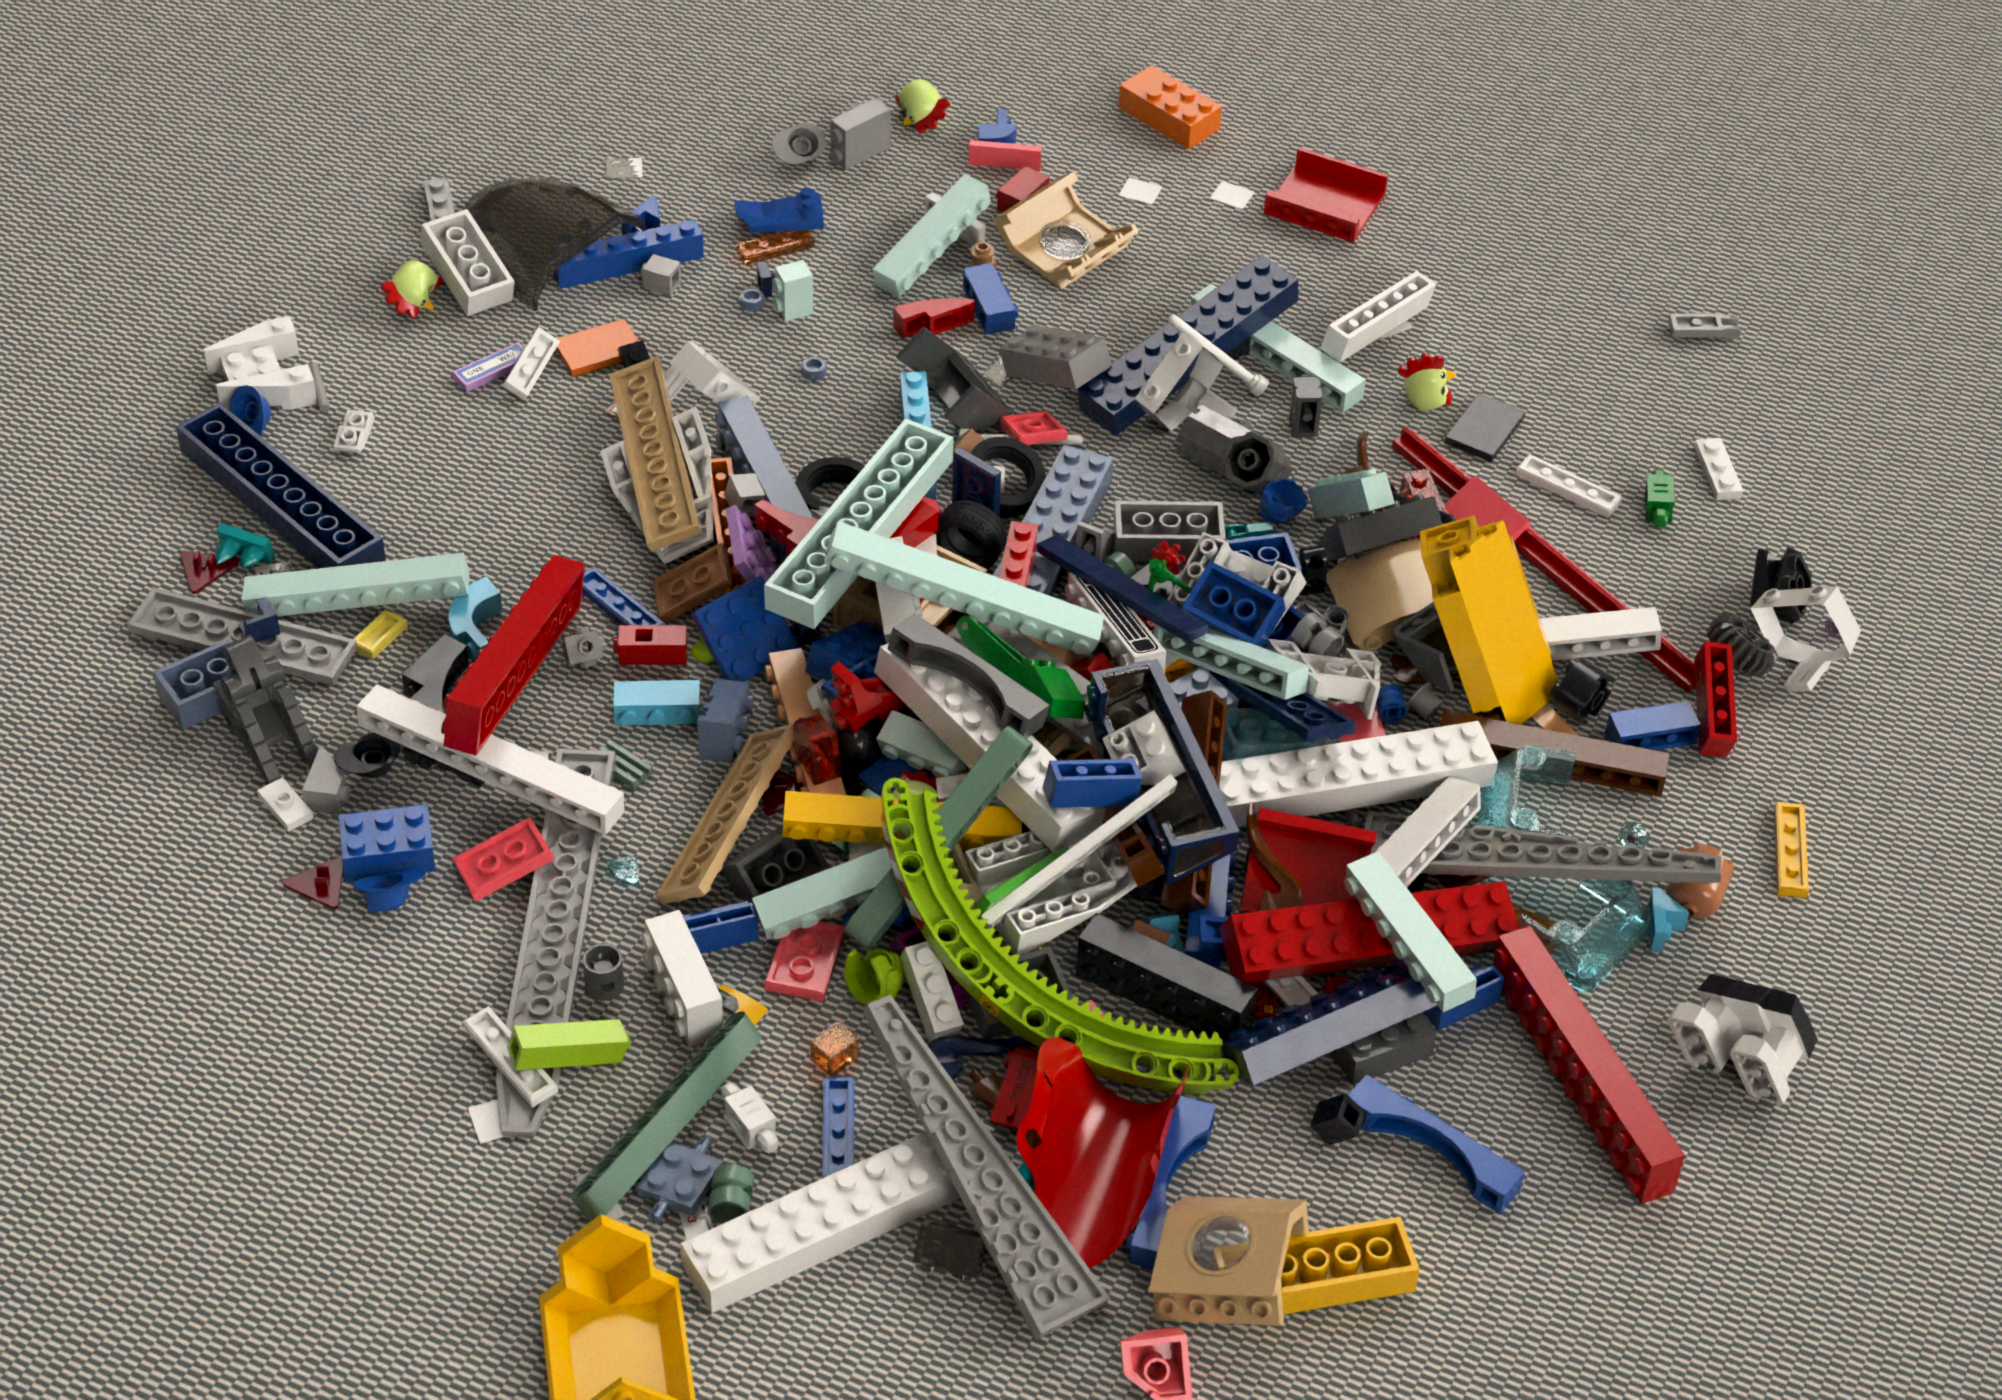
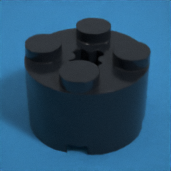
[1550,659,1614,725]

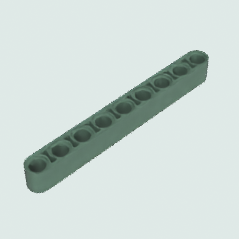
[844,726,1033,949]
[570,1011,762,1222]

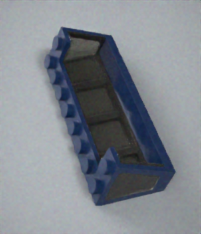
[1084,659,1240,885]

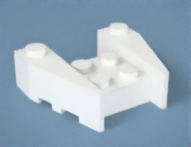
[204,316,317,410]
[1265,639,1381,719]

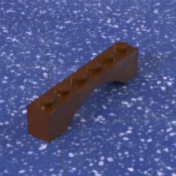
[1066,744,1165,887]

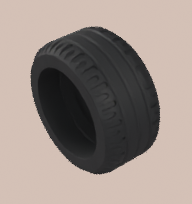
[935,500,1007,569]

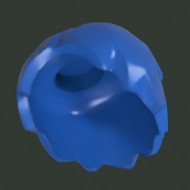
[1260,478,1308,524]

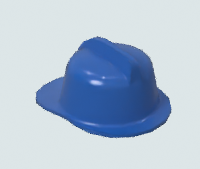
[229,385,271,436]
[354,867,426,912]

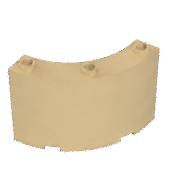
[1326,540,1433,652]

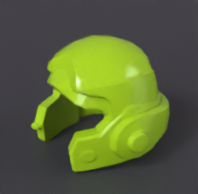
[843,948,904,1006]

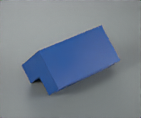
[683,901,758,954]
[1423,964,1505,1031]

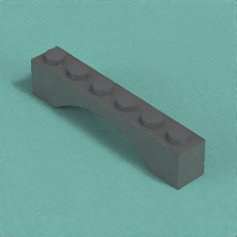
[888,613,1050,738]

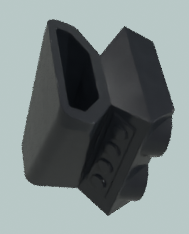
[1750,547,1812,624]

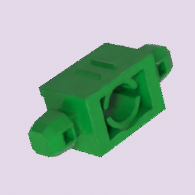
[1645,469,1675,527]

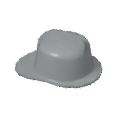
[772,123,826,165]

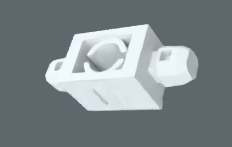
[721,1082,778,1153]

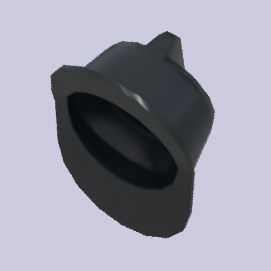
[334,733,400,778]

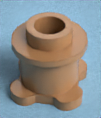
[968,241,997,267]

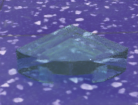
[607,856,639,886]

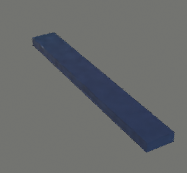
[1037,535,1209,643]

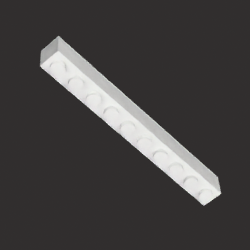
[357,684,624,835]

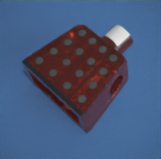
[793,715,841,786]

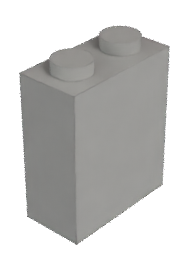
[830,98,891,170]

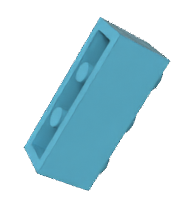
[613,680,700,726]

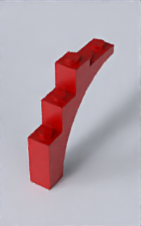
[755,499,938,557]
[830,661,914,735]

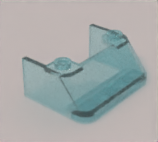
[1477,745,1576,836]
[1518,879,1651,991]

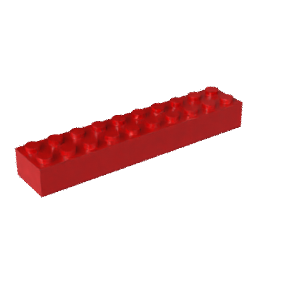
[441,555,585,756]
[1219,881,1519,983]
[1492,926,1685,1204]

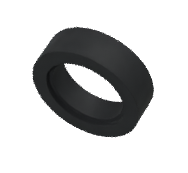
[971,437,1045,518]
[796,457,865,510]

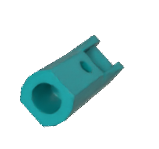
[1225,522,1273,540]

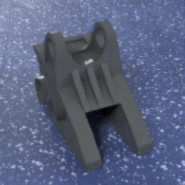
[212,635,318,784]

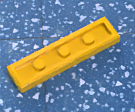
[1774,802,1809,898]

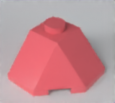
[1120,1326,1193,1400]

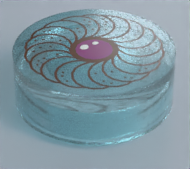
[1619,822,1649,850]

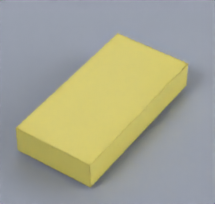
[354,609,408,660]

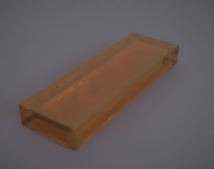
[736,230,815,265]

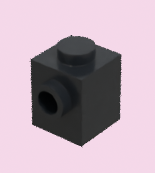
[1310,1093,1366,1145]

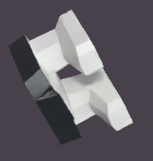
[1667,974,1818,1106]

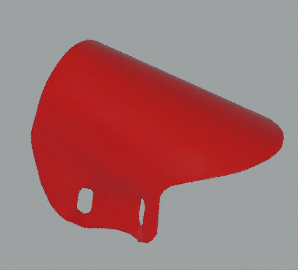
[1016,1037,1190,1268]

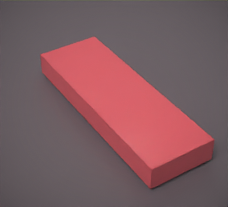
[969,140,1042,171]

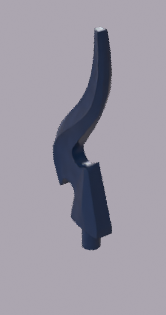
[928,1036,1032,1080]

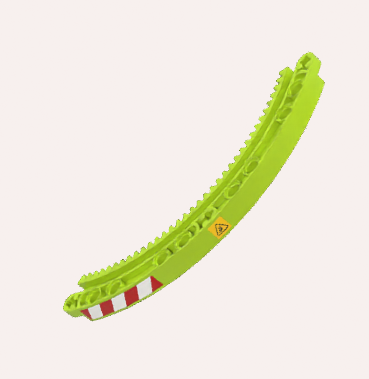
[881,778,1239,1095]

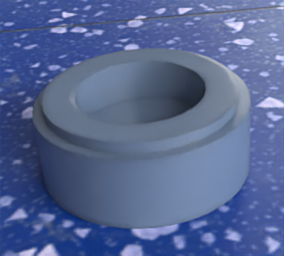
[739,288,765,312]
[801,357,827,381]

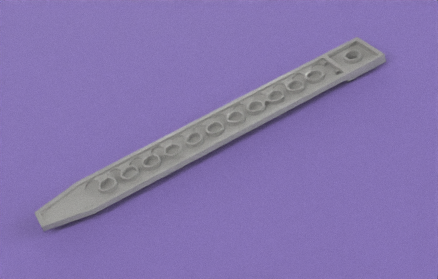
[496,748,616,1137]

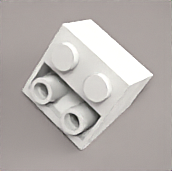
[1102,711,1186,785]

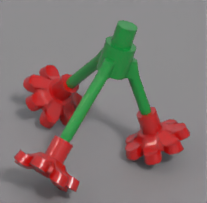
[1134,541,1193,631]

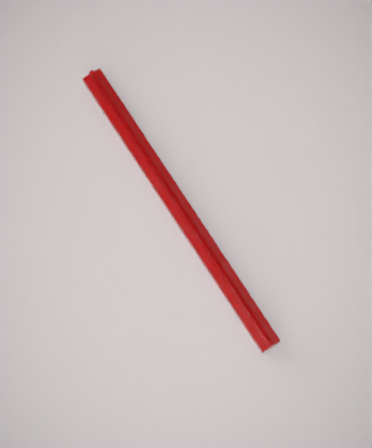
[1392,427,1696,693]

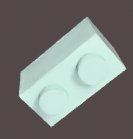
[772,260,813,322]

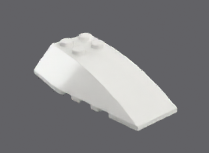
[600,406,714,564]

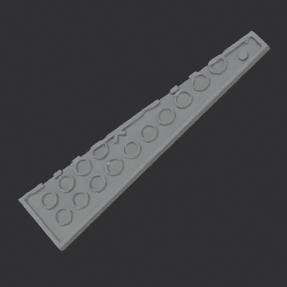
[1365,811,1721,884]
[863,995,1111,1340]

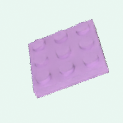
[726,505,778,583]

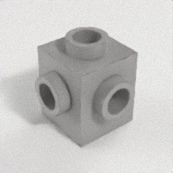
[561,626,606,668]

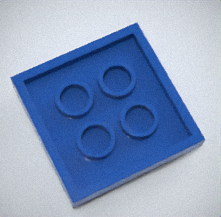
[690,575,799,682]

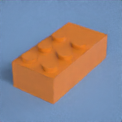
[1118,65,1222,150]

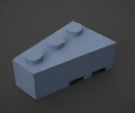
[697,678,754,764]

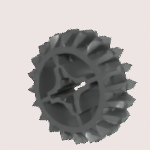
[1707,612,1778,677]

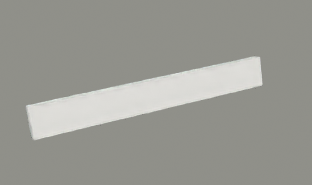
[980,774,1177,929]

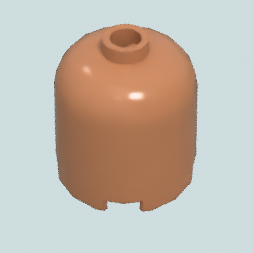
[1666,843,1734,919]

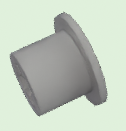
[1406,682,1443,721]

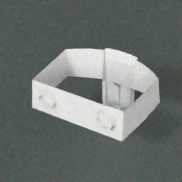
[1135,333,1237,431]
[664,341,760,406]
[1751,585,1861,692]

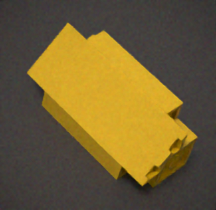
[1420,515,1559,725]
[539,1214,696,1400]

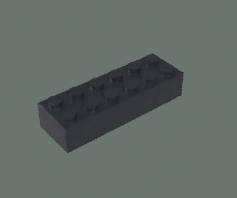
[1076,913,1258,1039]

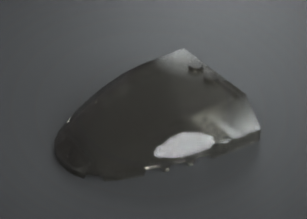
[463,177,647,311]

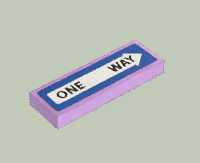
[452,342,524,392]

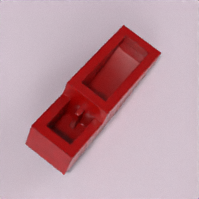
[893,298,975,338]

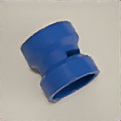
[1376,685,1407,724]

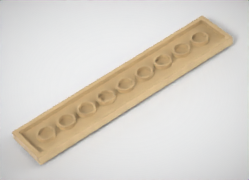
[609,356,702,552]

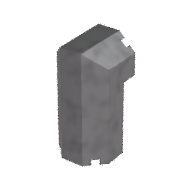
[1177,404,1293,493]

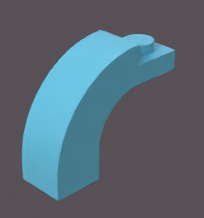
[449,576,502,660]

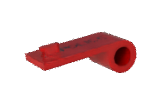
[989,1046,1048,1131]

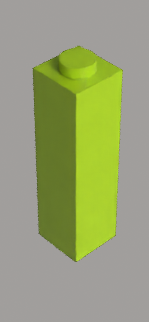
[507,1019,630,1070]

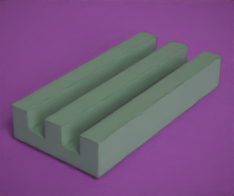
[598,740,653,789]

